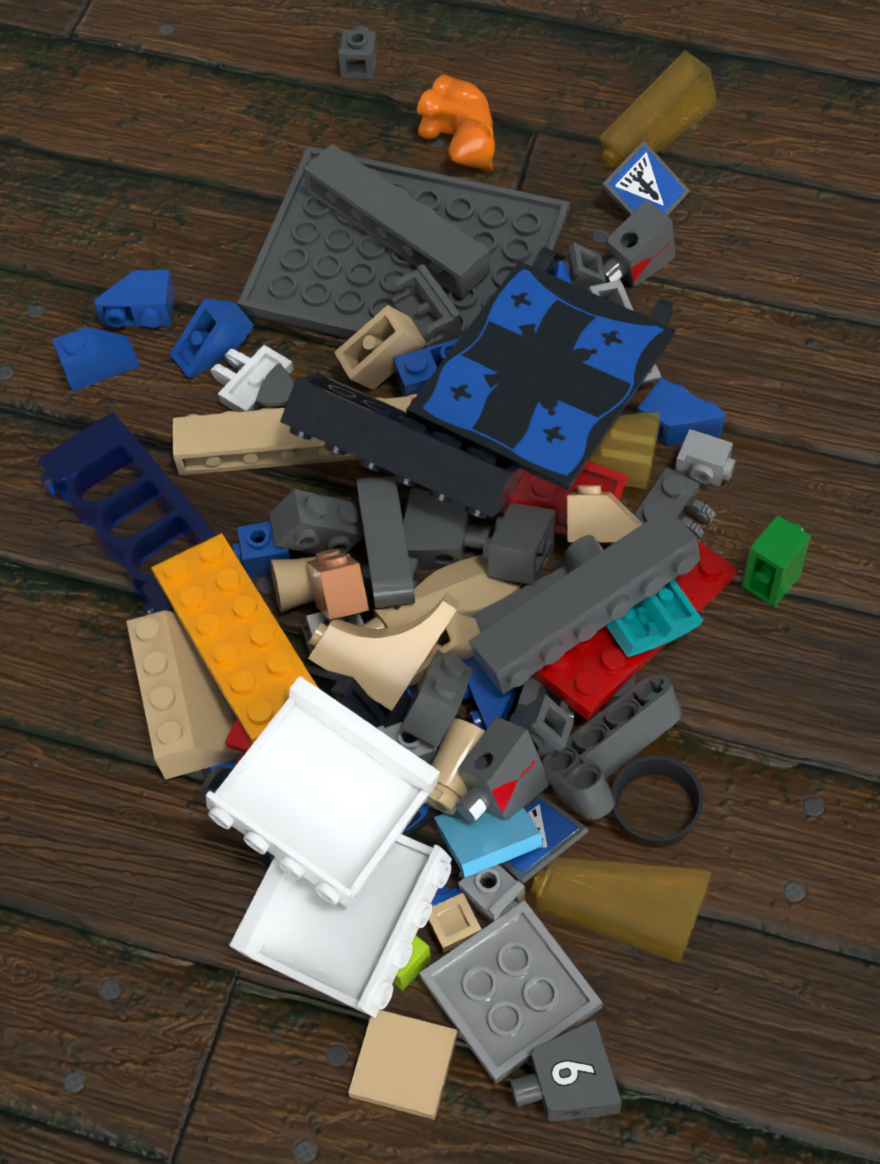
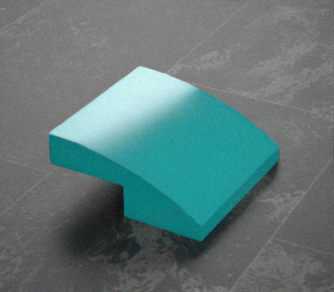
[606,579,703,657]

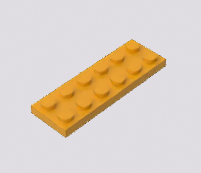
[151,533,319,744]

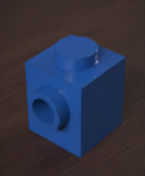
[232,521,290,578]

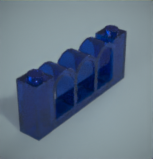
[38,412,217,615]

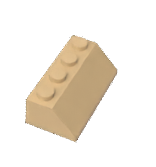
[126,610,242,780]

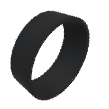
[611,755,703,848]

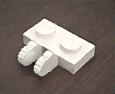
[211,345,294,412]

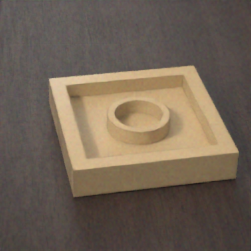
[348,1010,458,1120]

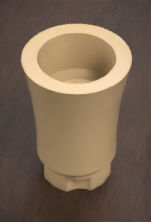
[270,554,350,613]
[424,718,485,815]

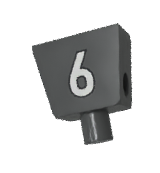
[510,1020,622,1122]

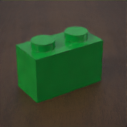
[742,515,811,607]

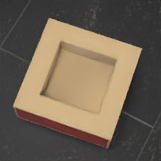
[428,893,482,953]

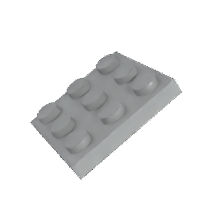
[419,900,603,1084]

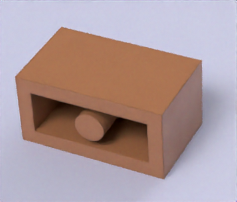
[306,549,369,620]

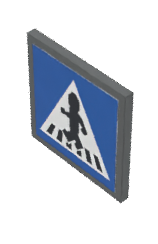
[601,140,690,216]
[500,794,589,883]

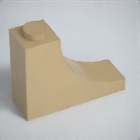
[308,593,460,711]

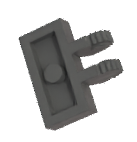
[634,467,716,541]

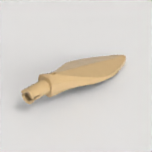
[361,555,548,629]

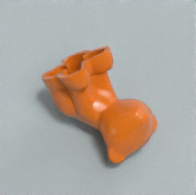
[417,74,496,172]

